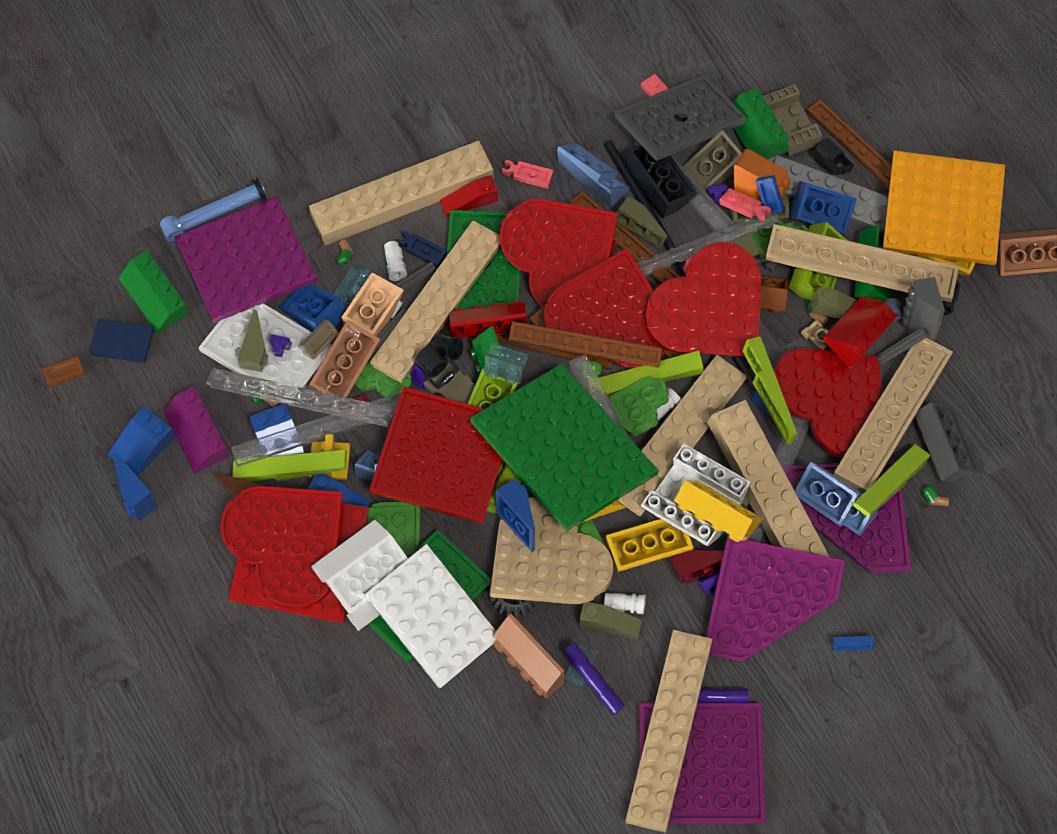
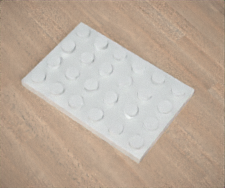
[198,303,332,406]
[364,544,496,688]

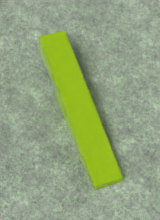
[742,336,797,445]
[587,351,703,397]
[853,444,931,517]
[232,450,347,482]

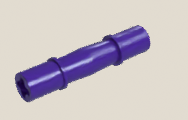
[563,642,625,715]
[697,687,748,703]

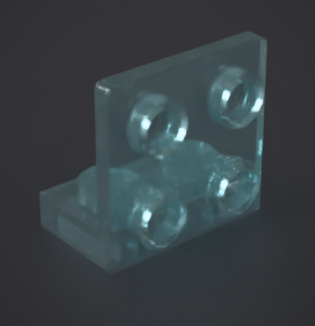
[333,262,370,307]

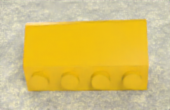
[674,479,763,542]
[606,519,694,572]

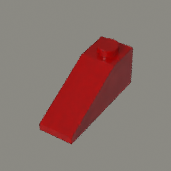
[440,176,498,217]

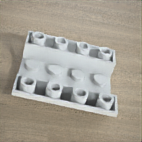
[641,444,751,546]
[311,520,408,631]

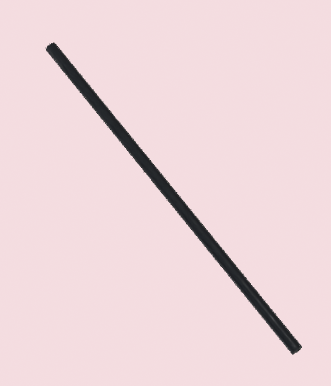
[604,140,756,394]

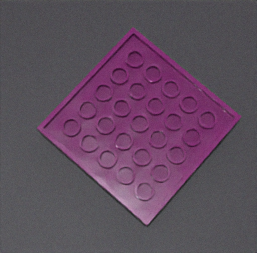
[174,196,318,323]
[639,703,765,824]

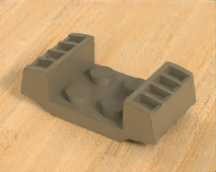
[763,84,822,156]

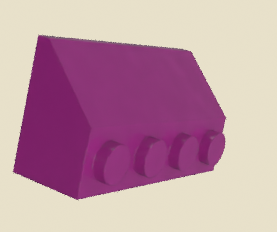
[163,386,229,474]

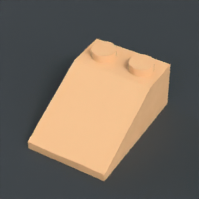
[341,273,404,336]

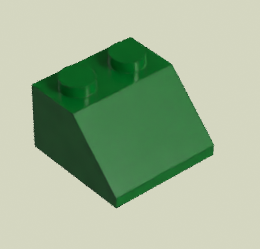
[469,326,505,376]

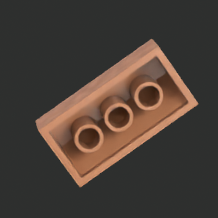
[997,228,1057,276]
[307,320,380,404]
[493,614,564,699]

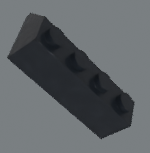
[623,144,698,218]

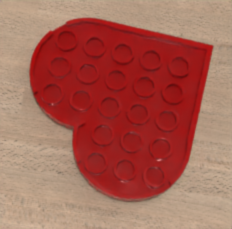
[500,199,618,308]
[645,242,761,357]
[544,248,667,368]
[773,348,882,459]
[221,486,343,608]

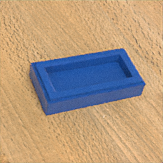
[756,175,785,213]
[832,636,875,651]

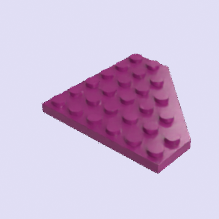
[782,460,911,574]
[706,537,846,662]

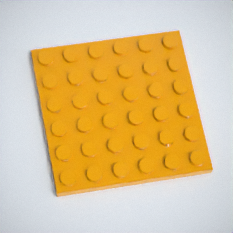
[883,151,1005,265]

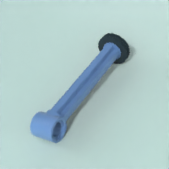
[160,176,267,241]

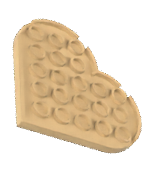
[490,497,613,604]

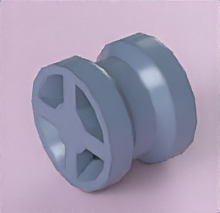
[884,298,902,320]

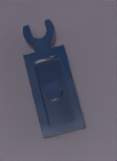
[396,231,447,268]

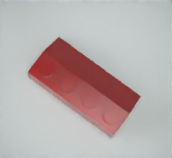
[822,296,898,367]
[450,301,528,339]

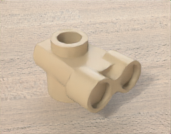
[801,320,829,350]

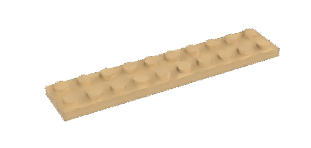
[370,221,501,384]
[765,224,959,302]
[833,338,953,493]
[617,355,747,517]
[626,630,712,833]

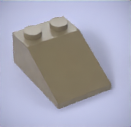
[682,130,743,193]

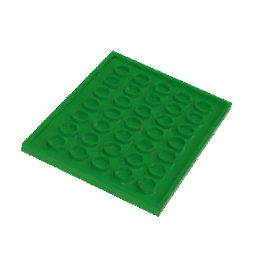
[470,364,659,532]

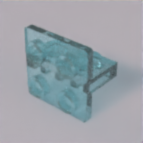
[484,343,529,384]

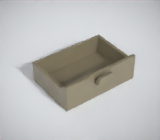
[423,361,475,404]

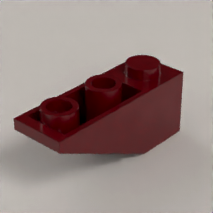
[671,550,724,584]

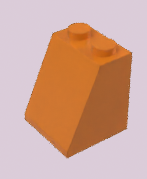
[734,149,791,202]

